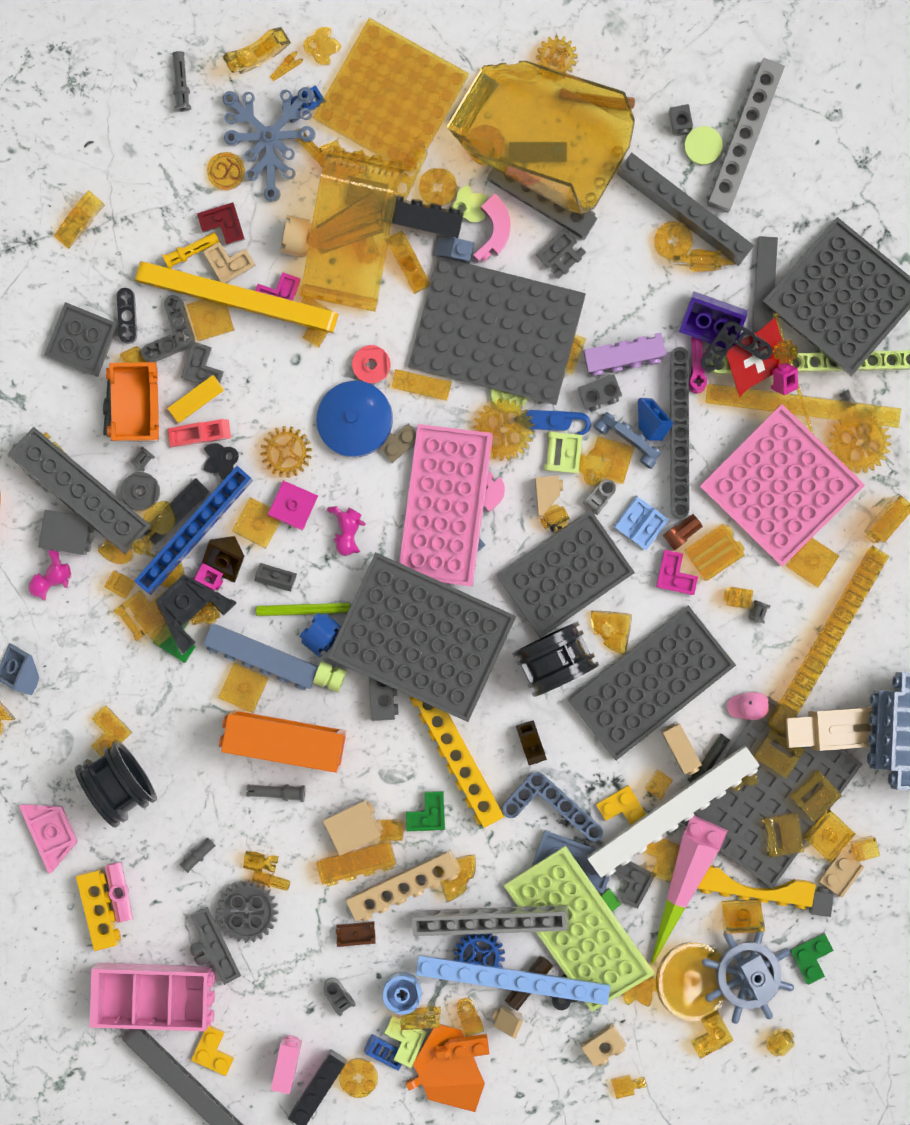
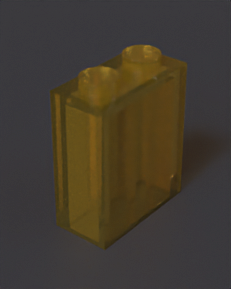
[864,495,910,544]
[684,524,745,581]

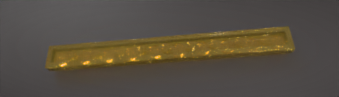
[705,383,902,428]

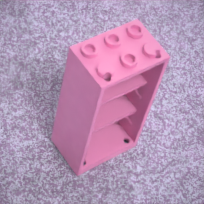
[90,963,215,1031]

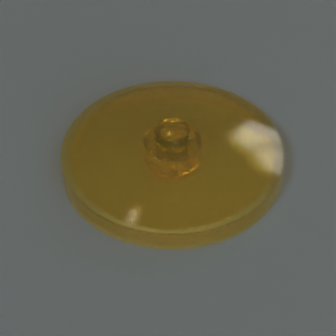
[656,942,730,1021]

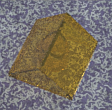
[722,899,765,934]

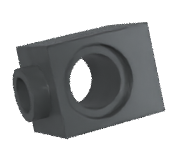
[668,104,693,136]
[809,887,834,917]

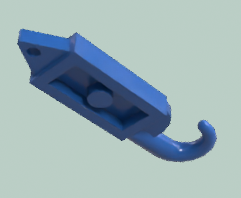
[514,410,591,435]

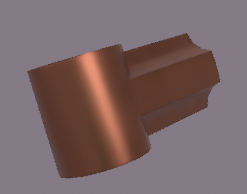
[663,514,703,551]

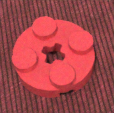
[352,345,391,384]

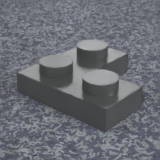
[181,342,224,384]
[613,861,656,909]

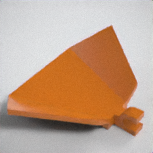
[406,1023,485,1112]

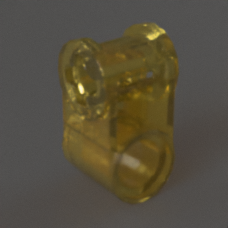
[457,998,484,1037]

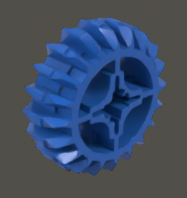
[454,933,505,968]

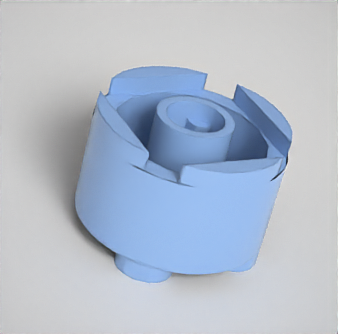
[383,972,422,1015]

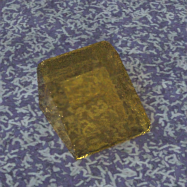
[120,346,147,363]

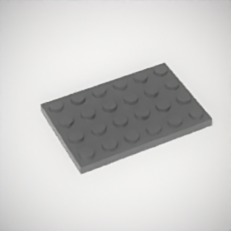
[496,510,635,638]

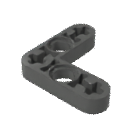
[141,295,195,362]

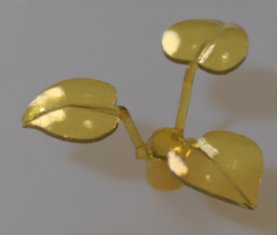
[98,501,184,587]

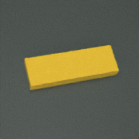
[167,375,224,423]

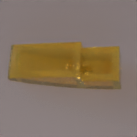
[54,190,105,249]

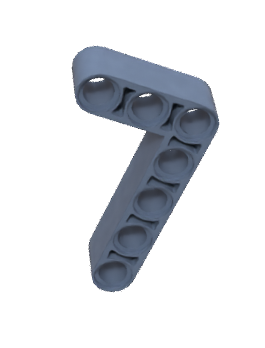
[502,771,603,841]

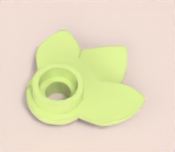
[451,185,487,223]

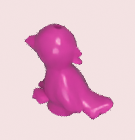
[327,506,366,556]
[28,550,71,601]

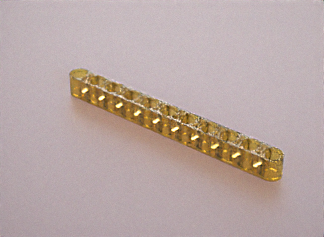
[767,545,889,735]

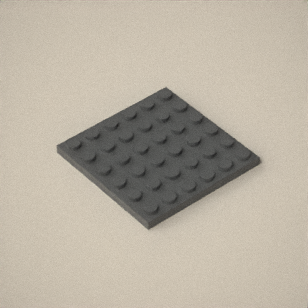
[762,217,910,377]

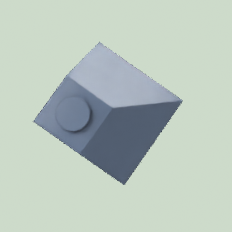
[0,643,39,695]

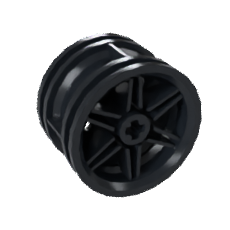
[512,621,599,697]
[75,740,157,828]

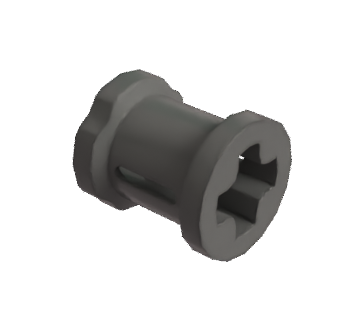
[130,446,155,472]
[748,600,771,624]

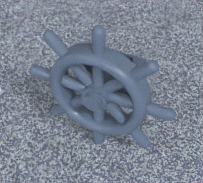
[702,926,794,1024]

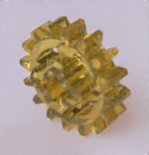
[536,35,578,79]

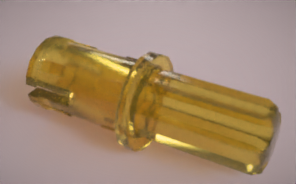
[251,869,290,891]

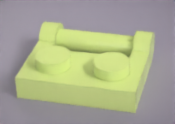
[544,432,582,474]

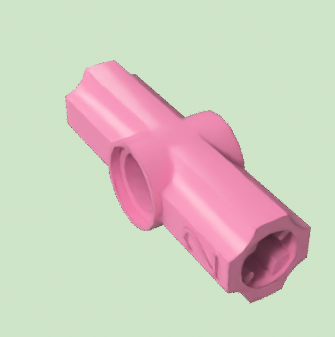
[105,862,133,922]

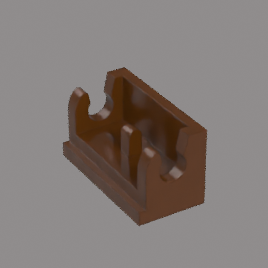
[336,921,376,947]

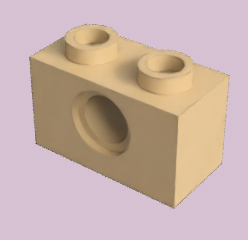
[581,1023,626,1067]

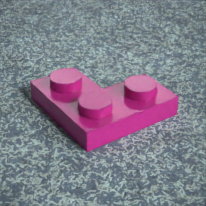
[255,272,301,301]
[656,550,698,595]

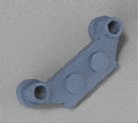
[593,412,662,469]

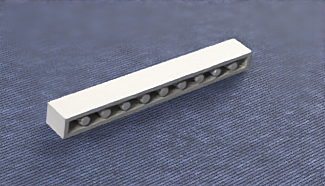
[587,745,760,877]

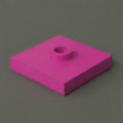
[268,480,318,531]

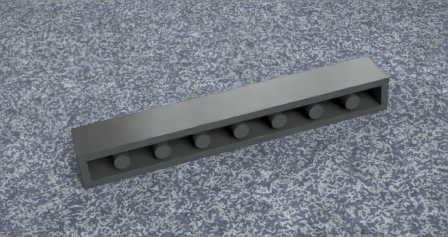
[617,152,754,266]

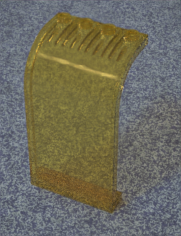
[300,147,406,312]

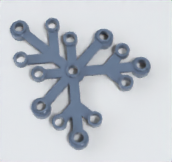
[223,87,316,202]

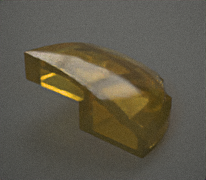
[591,611,632,654]
[436,854,476,902]

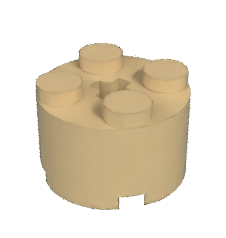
[280,215,313,257]

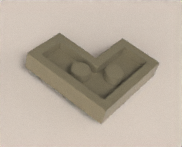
[380,424,416,463]

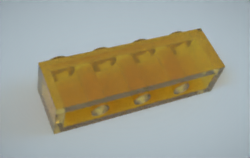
[316,840,397,887]

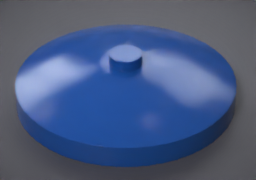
[316,381,393,458]

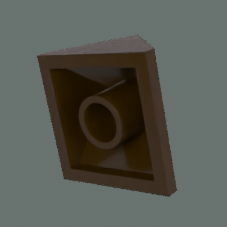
[201,536,245,583]

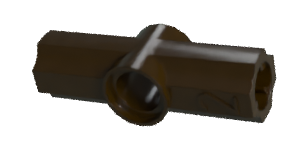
[504,955,553,1011]

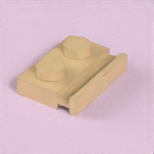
[818,850,864,898]

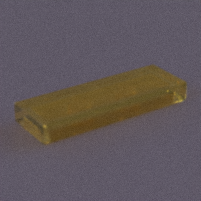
[392,369,452,401]

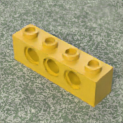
[76,869,121,951]

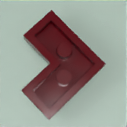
[197,202,245,245]

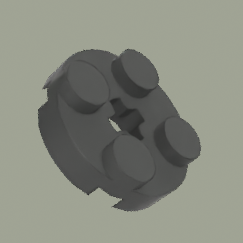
[121,472,160,510]

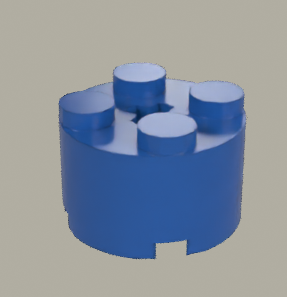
[299,613,342,658]

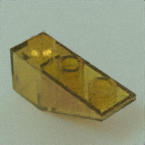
[385,230,430,294]

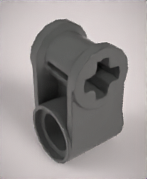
[324,978,356,1016]

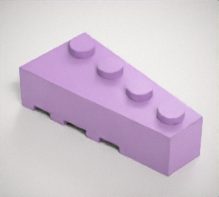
[583,333,666,376]

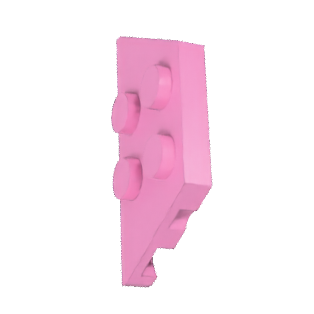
[19,804,78,874]

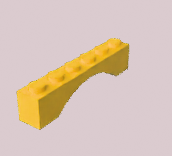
[698,865,816,909]

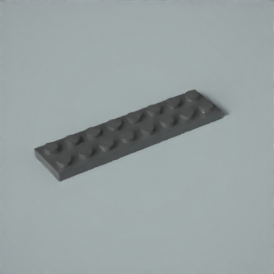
[8,427,151,555]

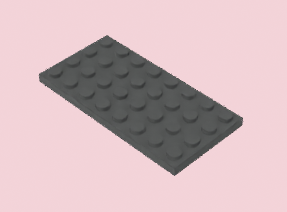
[568,605,736,761]

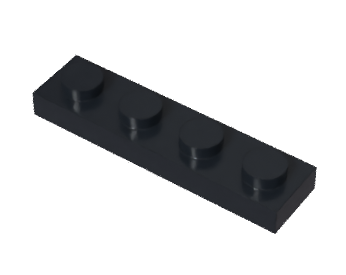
[144,478,210,545]

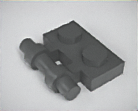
[536,229,586,279]

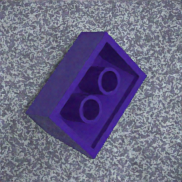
[679,291,748,348]

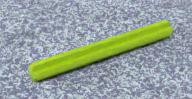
[256,603,351,616]

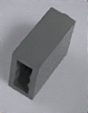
[38,510,94,555]

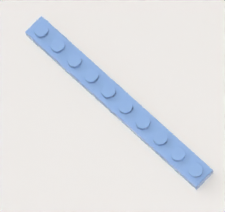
[416,955,610,1005]

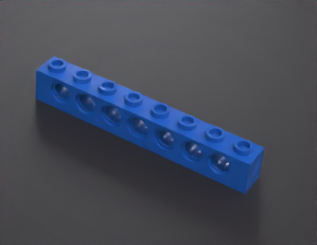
[134,466,253,595]

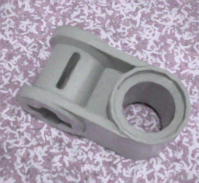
[583,479,616,515]

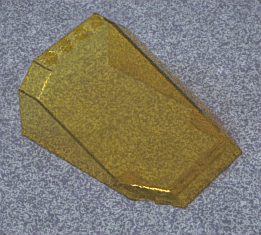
[447,60,635,214]

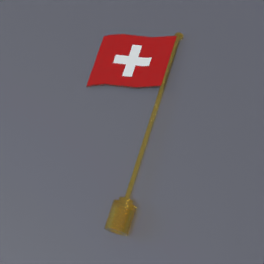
[726,313,814,434]

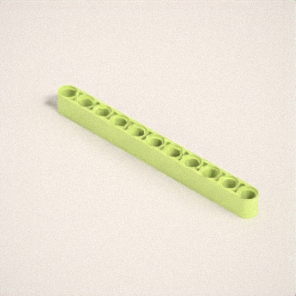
[708,350,910,375]

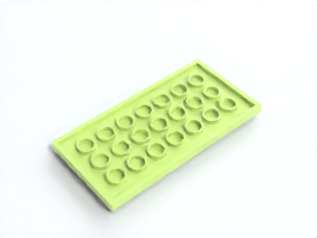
[504,846,654,1012]

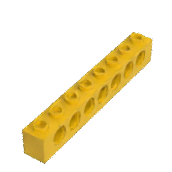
[409,696,504,828]

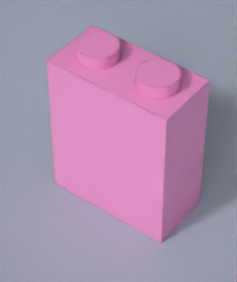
[271,1035,302,1094]

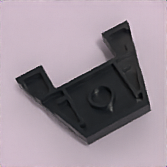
[155,574,237,655]

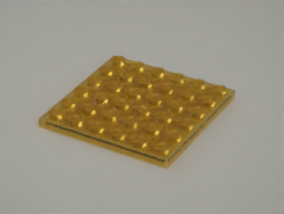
[313,18,469,175]

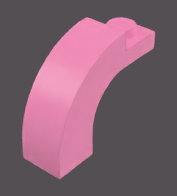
[473,193,510,263]

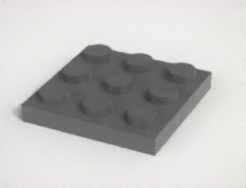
[44,302,119,377]

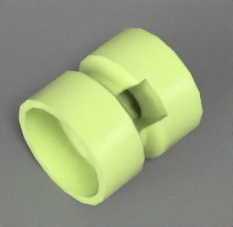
[313,661,347,693]

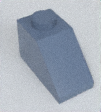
[433,236,474,264]

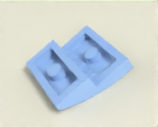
[613,496,669,550]

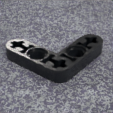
[701,320,773,371]

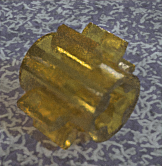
[773,340,798,364]

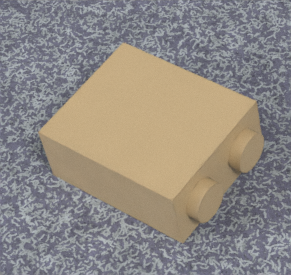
[660,722,702,775]
[323,799,384,855]

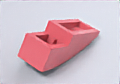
[168,419,231,447]

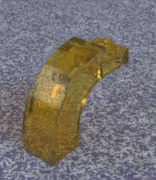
[223,27,291,74]

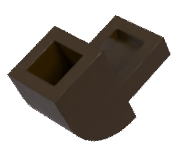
[516,720,547,766]

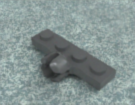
[190,907,241,985]

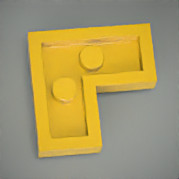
[596,785,646,825]
[191,1026,234,1076]

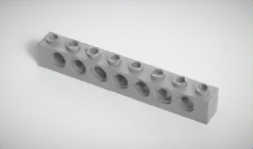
[706,58,785,213]
[412,905,569,936]

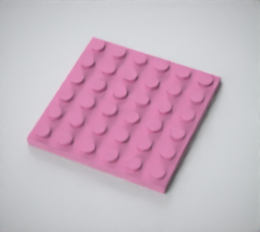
[700,404,865,567]

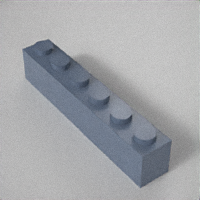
[203,623,319,691]

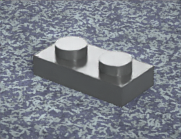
[254,563,297,592]

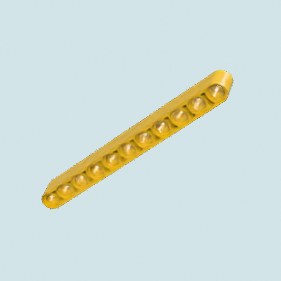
[134,261,339,333]

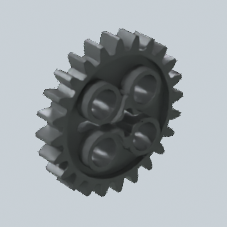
[216,880,279,943]

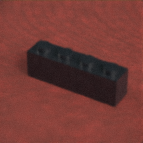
[383,194,464,238]
[288,1049,347,1125]

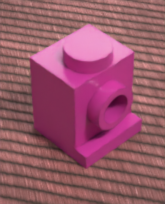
[771,362,798,395]
[194,563,223,591]

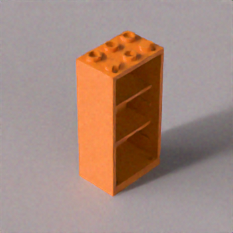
[219,710,347,773]

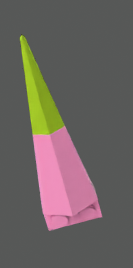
[651,815,728,964]

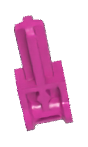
[689,337,708,394]

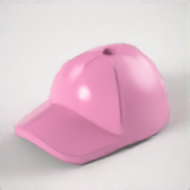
[727,691,769,720]

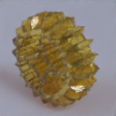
[260,426,312,478]

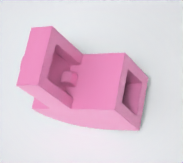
[484,470,505,512]

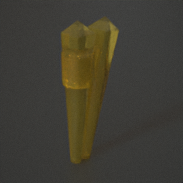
[270,51,303,81]

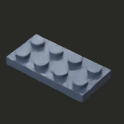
[532,830,610,893]

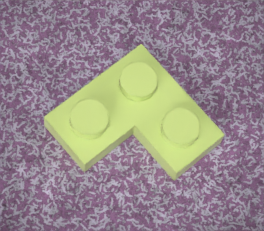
[384,1016,427,1069]

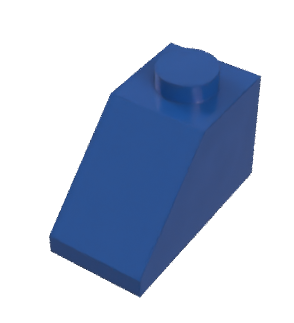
[638,398,674,441]

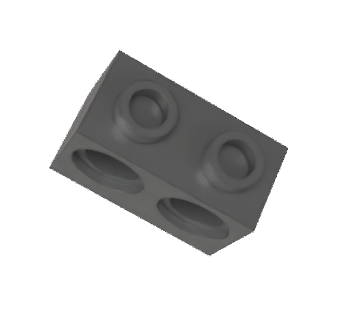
[578,374,622,412]

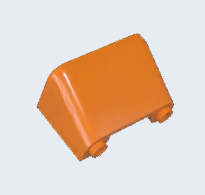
[106,362,159,442]

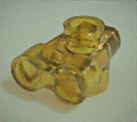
[191,602,220,625]

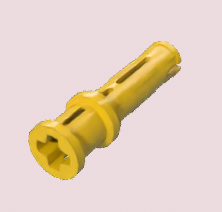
[162,232,219,269]

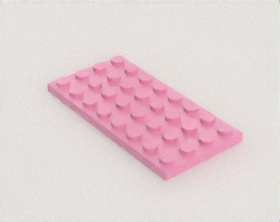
[399,424,493,587]

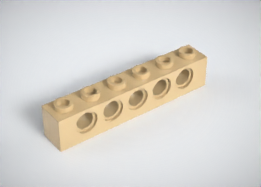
[346,849,461,922]

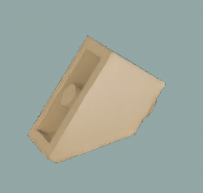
[535,476,563,516]
[492,1005,523,1039]

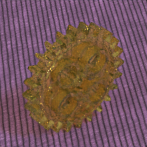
[473,399,535,461]
[828,411,892,474]

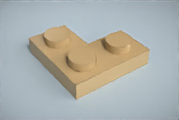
[203,242,256,283]

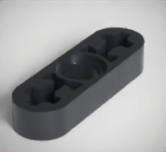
[117,288,137,344]

